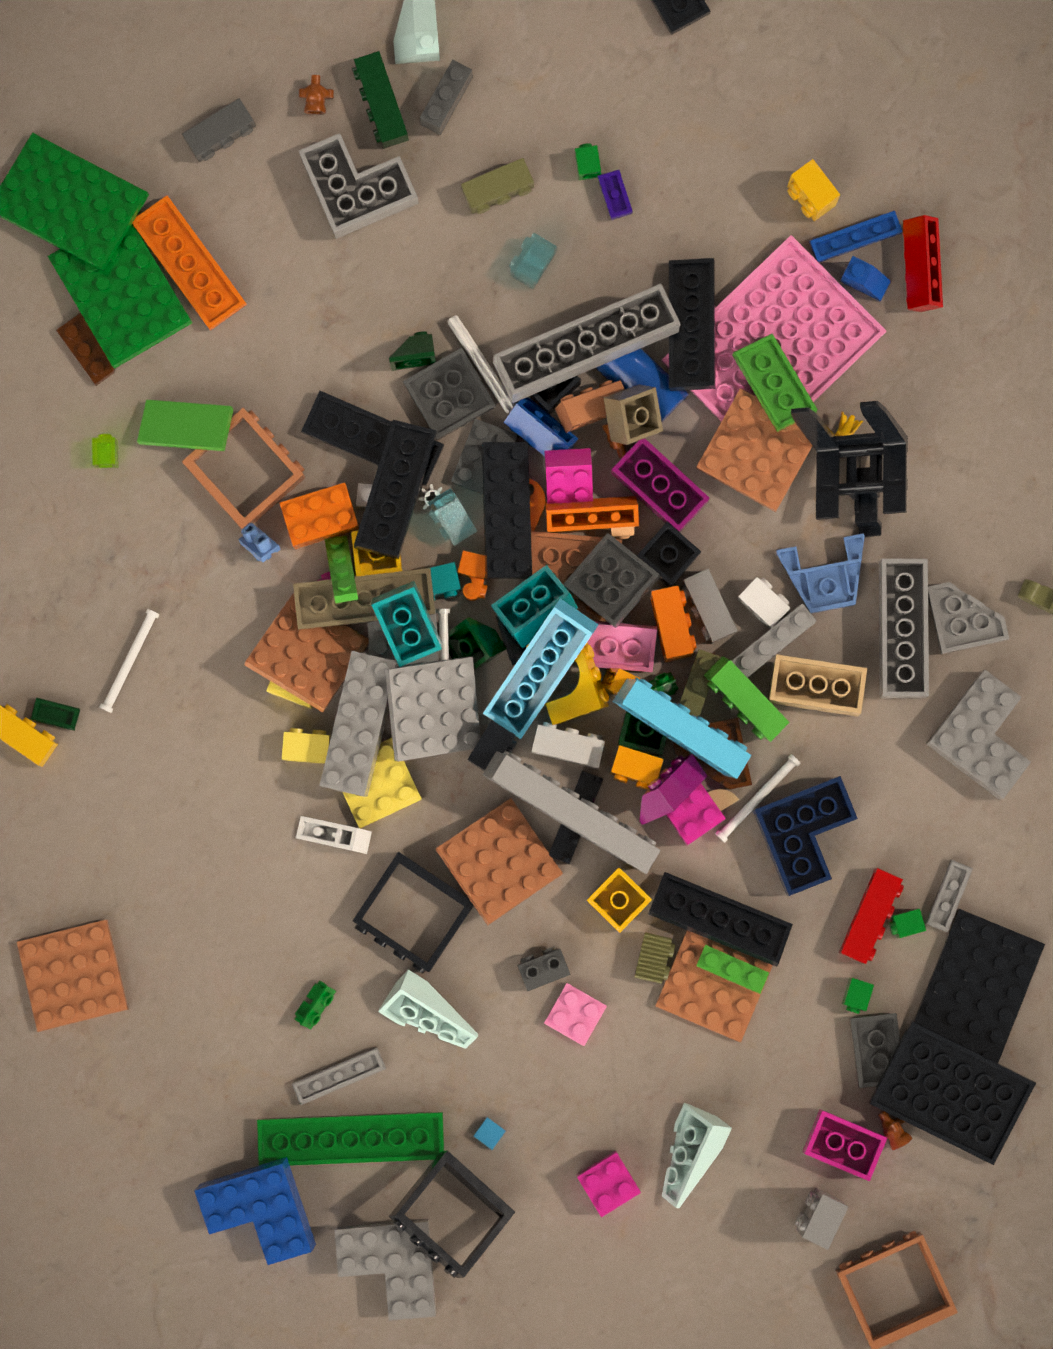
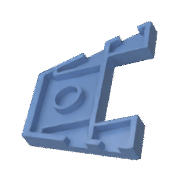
[776,533,865,614]

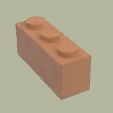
[555,380,625,433]

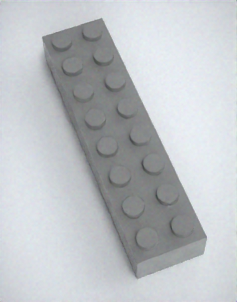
[493,284,680,403]
[482,750,661,874]

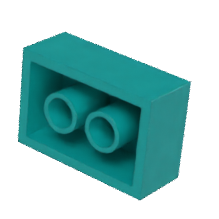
[491,565,578,648]
[371,581,442,667]

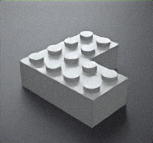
[299,133,419,239]
[926,670,1031,800]
[334,1219,437,1321]

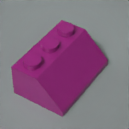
[640,754,707,825]

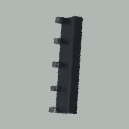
[549,771,603,865]

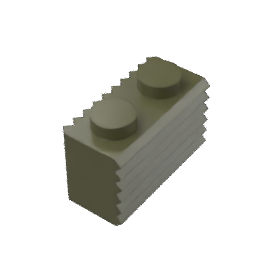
[634,932,675,984]

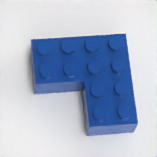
[194,1157,316,1265]

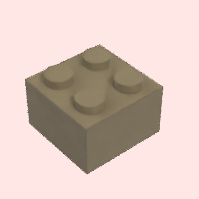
[603,384,663,445]

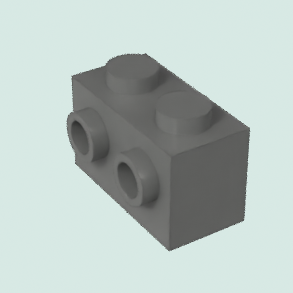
[518,946,571,992]

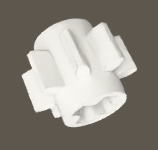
[418,484,447,512]

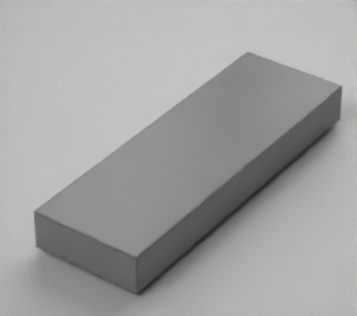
[925,860,973,932]

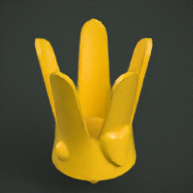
[835,411,863,436]

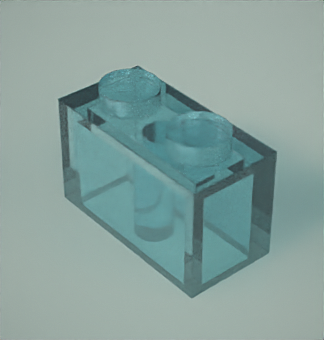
[509,233,557,289]
[427,488,477,546]

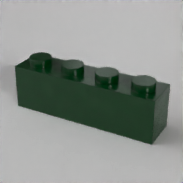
[352,51,409,149]

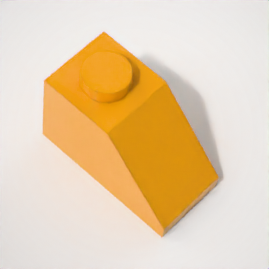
[601,668,640,695]

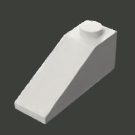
[296,816,372,854]

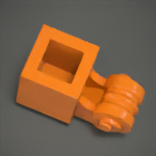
[458,550,488,601]

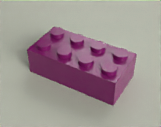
[611,438,710,532]

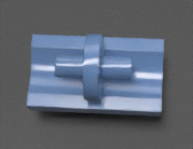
[238,523,281,563]

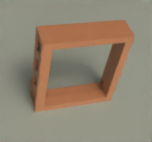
[182,408,305,529]
[835,1231,958,1349]

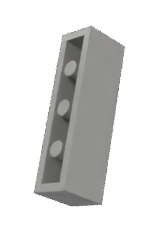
[732,603,817,678]

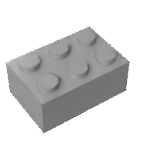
[795,1188,848,1250]

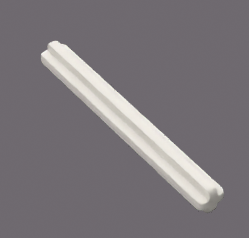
[447,315,516,414]

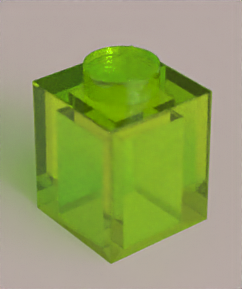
[92,434,119,468]

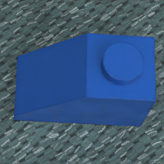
[840,256,891,302]

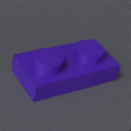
[598,170,633,220]

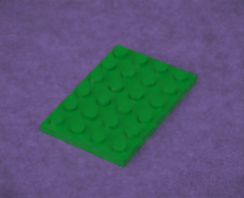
[0,132,149,271]
[47,224,192,369]

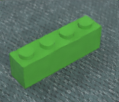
[704,656,790,742]

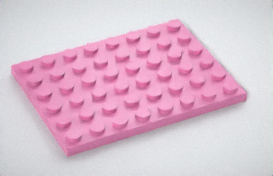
[661,235,886,422]

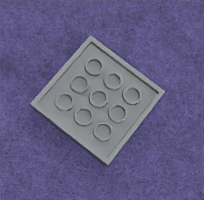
[385,657,481,762]

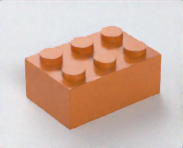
[280,482,359,549]
[650,585,697,663]

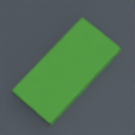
[732,333,818,432]
[137,400,234,451]

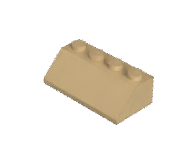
[768,654,867,717]

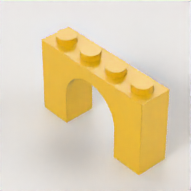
[526,642,609,725]

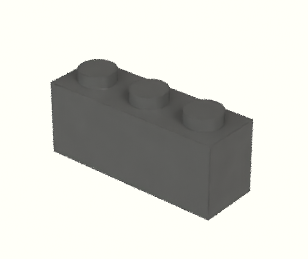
[420,59,473,135]
[182,98,256,162]

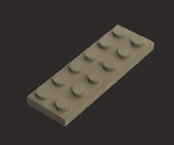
[293,568,436,630]

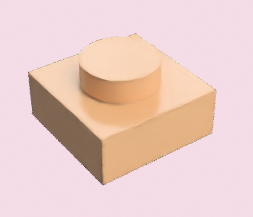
[611,527,634,539]

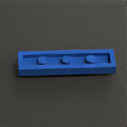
[809,211,903,263]

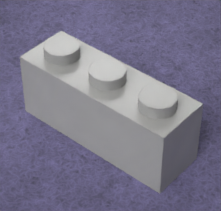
[681,569,738,644]

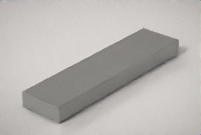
[292,1048,386,1106]

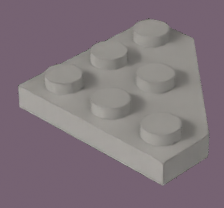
[928,582,1009,654]

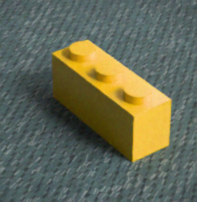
[0,704,58,767]

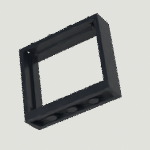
[353,852,474,973]
[389,1150,515,1278]

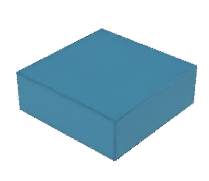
[474,1117,506,1150]

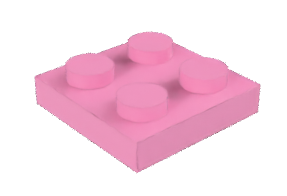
[544,983,607,1046]

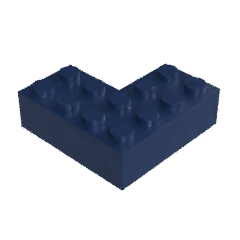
[753,776,858,896]

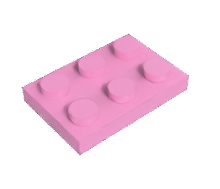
[587,621,657,672]

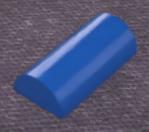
[596,348,689,422]

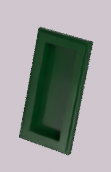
[30,697,80,731]

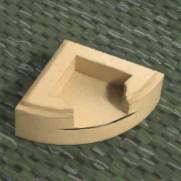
[708,789,739,811]

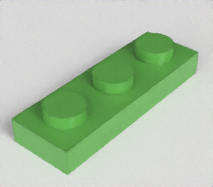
[696,945,769,994]

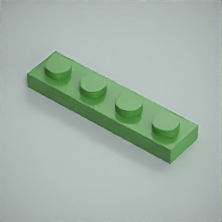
[324,536,358,603]

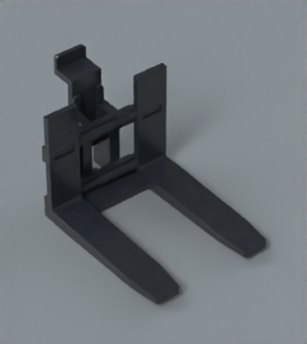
[791,401,908,537]

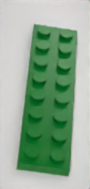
[257,1112,444,1166]

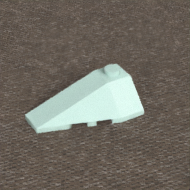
[393,0,440,64]
[378,969,478,1049]
[662,1103,732,1208]

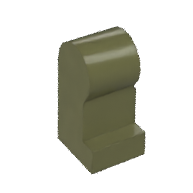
[1018,579,1053,614]

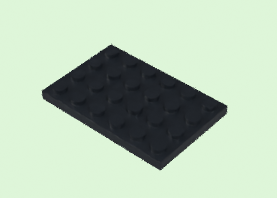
[914,909,1045,1063]
[869,1020,1036,1165]

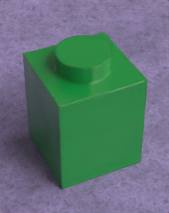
[575,143,601,180]
[889,909,926,939]
[842,977,874,1014]

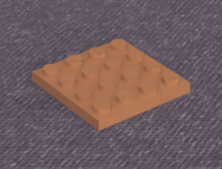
[696,388,813,512]
[531,531,622,622]
[245,593,369,712]
[436,798,563,926]
[17,920,128,1032]
[655,930,773,1043]

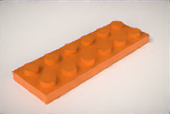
[132,195,247,331]

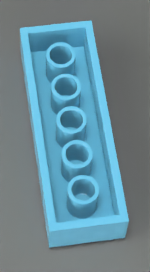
[483,599,599,739]
[612,677,752,779]

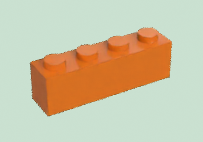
[545,496,639,532]

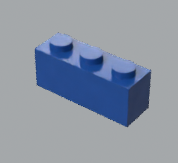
[503,397,579,457]

